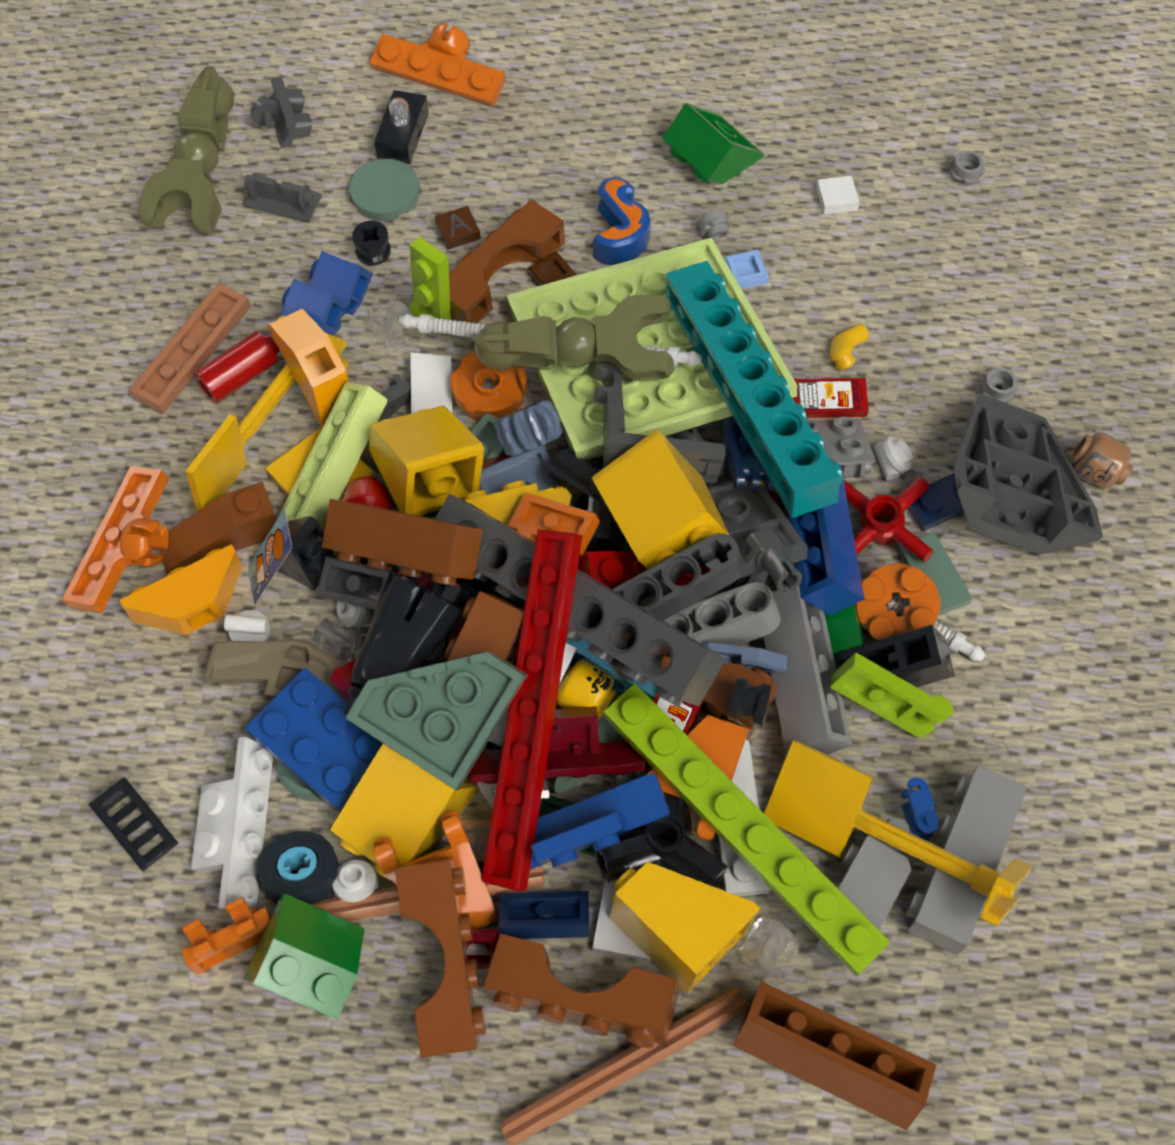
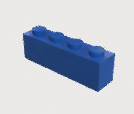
[788,458,864,616]

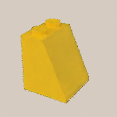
[369,405,485,516]
[592,429,729,570]
[330,743,480,879]
[609,862,761,995]

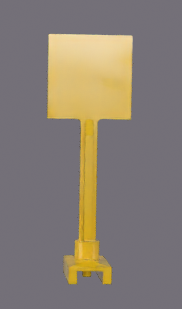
[185,315,349,512]
[764,740,1032,927]

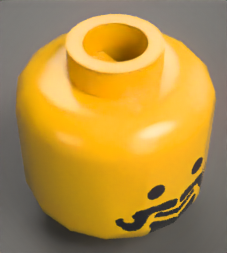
[556,659,617,720]

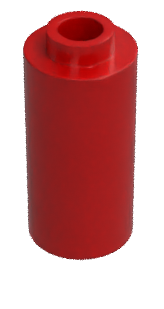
[194,331,280,404]

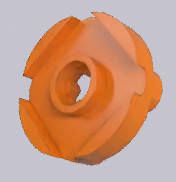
[451,351,527,420]
[857,563,941,640]

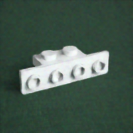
[191,737,273,911]

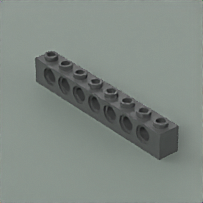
[435,493,726,707]

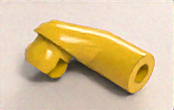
[829,323,869,371]

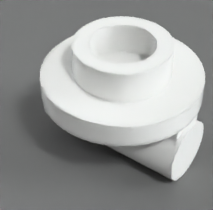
[873,436,913,481]
[336,601,373,631]
[224,610,270,641]
[332,860,380,902]

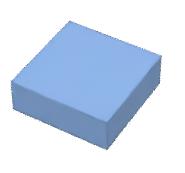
[724,249,769,289]

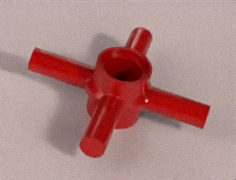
[844,477,934,563]

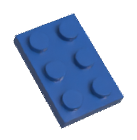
[245,668,383,814]

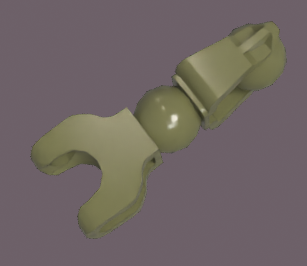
[139,66,234,235]
[474,295,675,381]

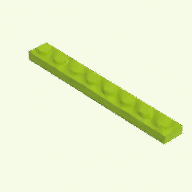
[603,683,891,977]

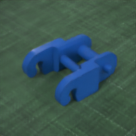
[901,778,939,841]

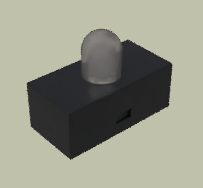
[374,90,429,165]

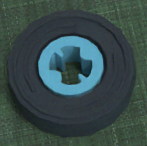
[258,831,339,905]

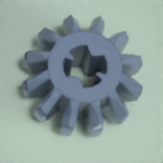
[494,400,563,456]

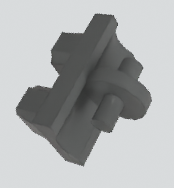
[251,77,312,148]

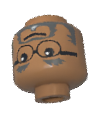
[1070,432,1133,490]

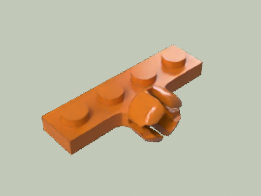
[370,23,506,107]
[62,466,170,613]

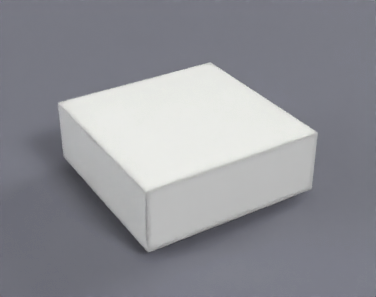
[816,175,860,215]

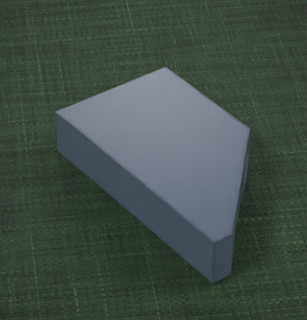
[704,642,788,673]

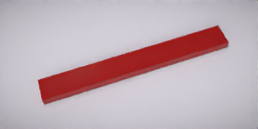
[481,529,583,891]

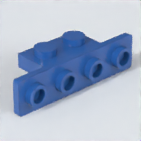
[530,773,670,870]

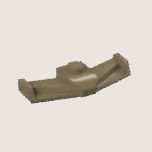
[202,638,349,703]

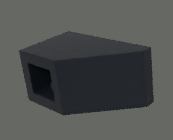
[278,516,337,591]

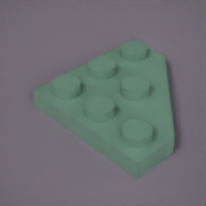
[346,651,528,790]

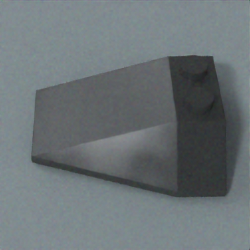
[953,393,1103,555]

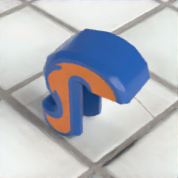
[593,177,651,265]

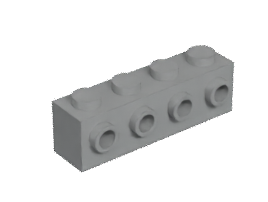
[758,585,852,755]
[905,765,1028,956]

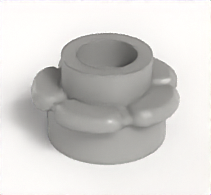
[950,151,985,184]
[698,210,733,241]
[980,368,1018,403]

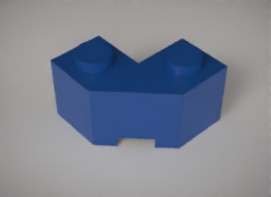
[280,251,373,336]

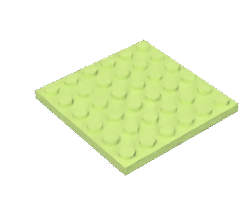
[506,238,798,459]

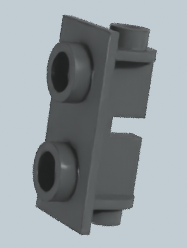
[243,173,322,223]

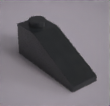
[833,625,955,697]

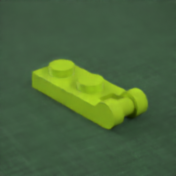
[409,237,451,334]
[829,653,954,738]

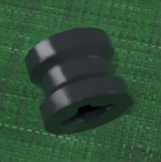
[352,221,391,266]
[727,677,772,728]

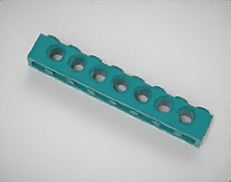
[666,260,843,518]

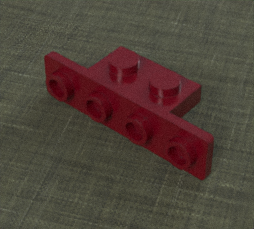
[469,706,645,784]

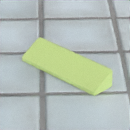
[278,382,387,531]

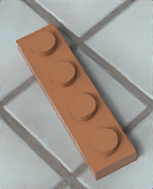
[129,283,251,414]

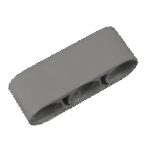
[663,582,781,657]

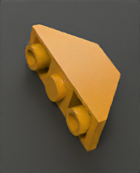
[267,309,349,427]
[119,544,243,635]

